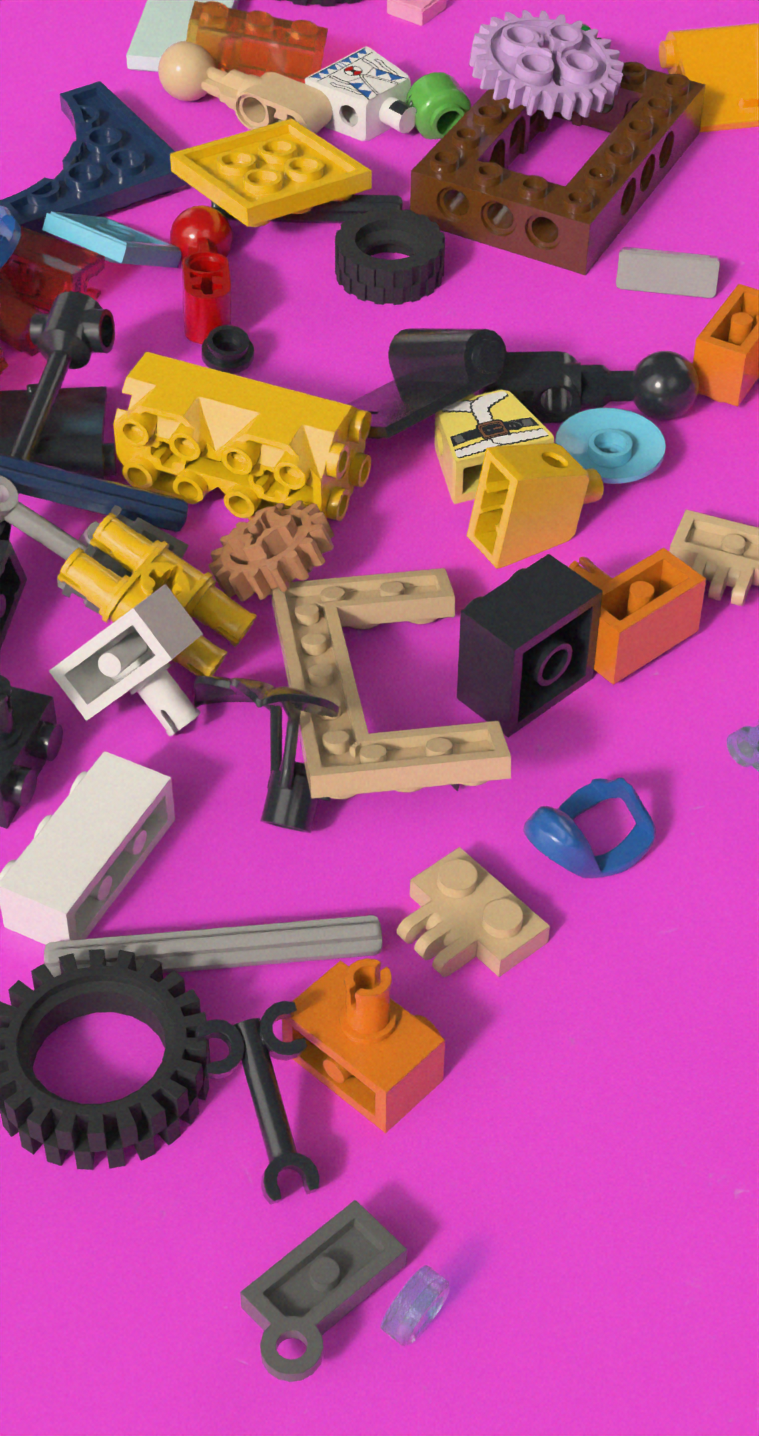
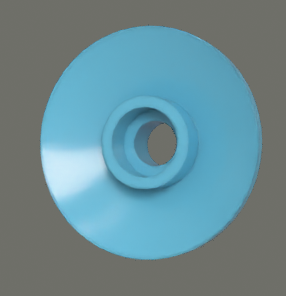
[555,408,666,484]

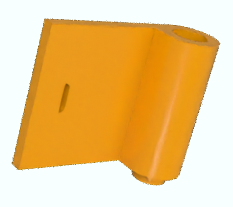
[659,23,759,132]

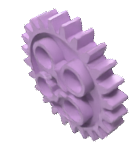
[469,10,624,120]

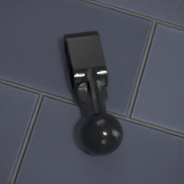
[479,351,699,423]

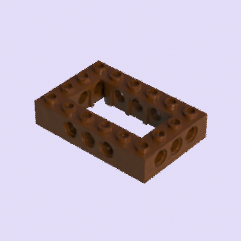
[410,61,706,275]

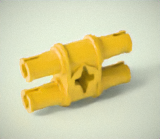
[57,512,257,676]

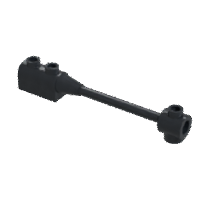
[0,291,115,649]

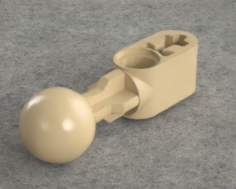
[158,41,333,134]

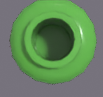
[405,72,471,139]

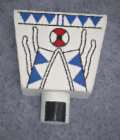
[305,46,416,141]

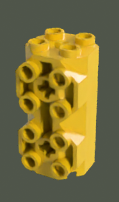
[113,352,372,521]

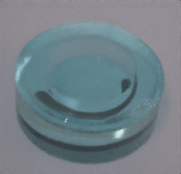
[380,1265,450,1346]

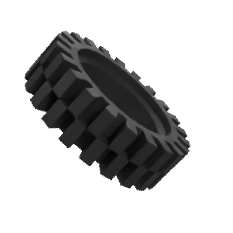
[0,949,211,1170]

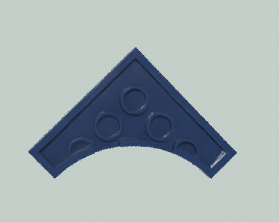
[0,81,188,242]

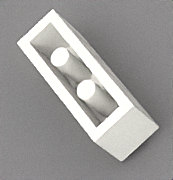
[0,751,175,945]

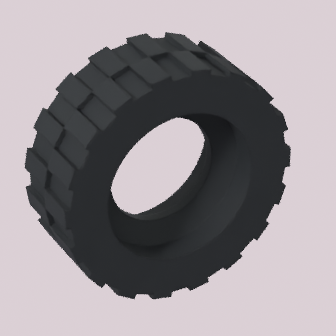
[335,208,445,305]

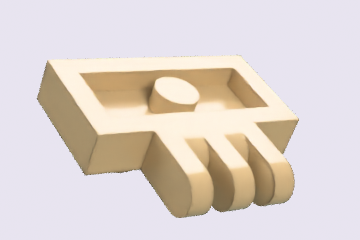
[669,510,759,607]
[397,847,550,977]

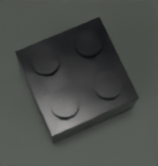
[457,554,603,738]

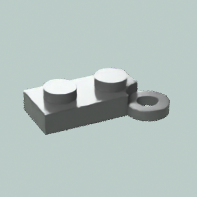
[240,1200,407,1382]

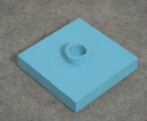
[42,211,181,268]

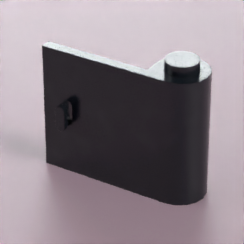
[347,328,507,439]
[0,384,117,480]

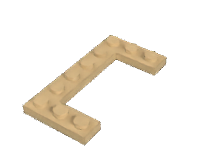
[271,568,511,799]

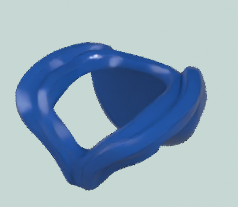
[523,778,656,878]

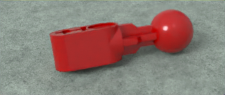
[170,205,233,344]

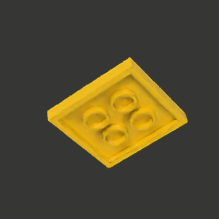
[170,118,372,227]

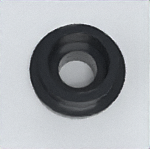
[201,325,254,374]

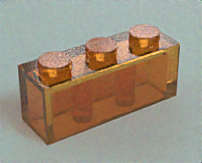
[186,1,328,84]

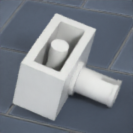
[49,584,203,737]

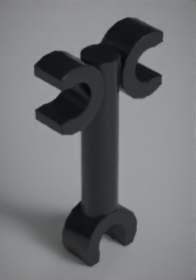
[195,1001,319,1205]

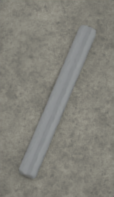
[44,915,382,977]

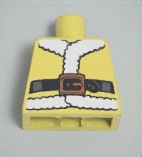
[434,389,554,504]

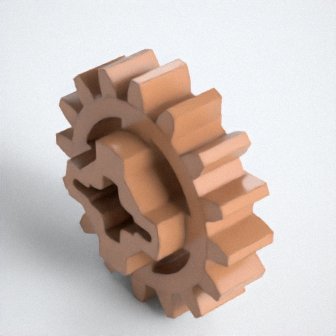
[209,500,335,601]

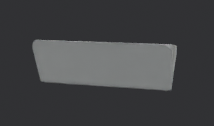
[616,247,720,298]

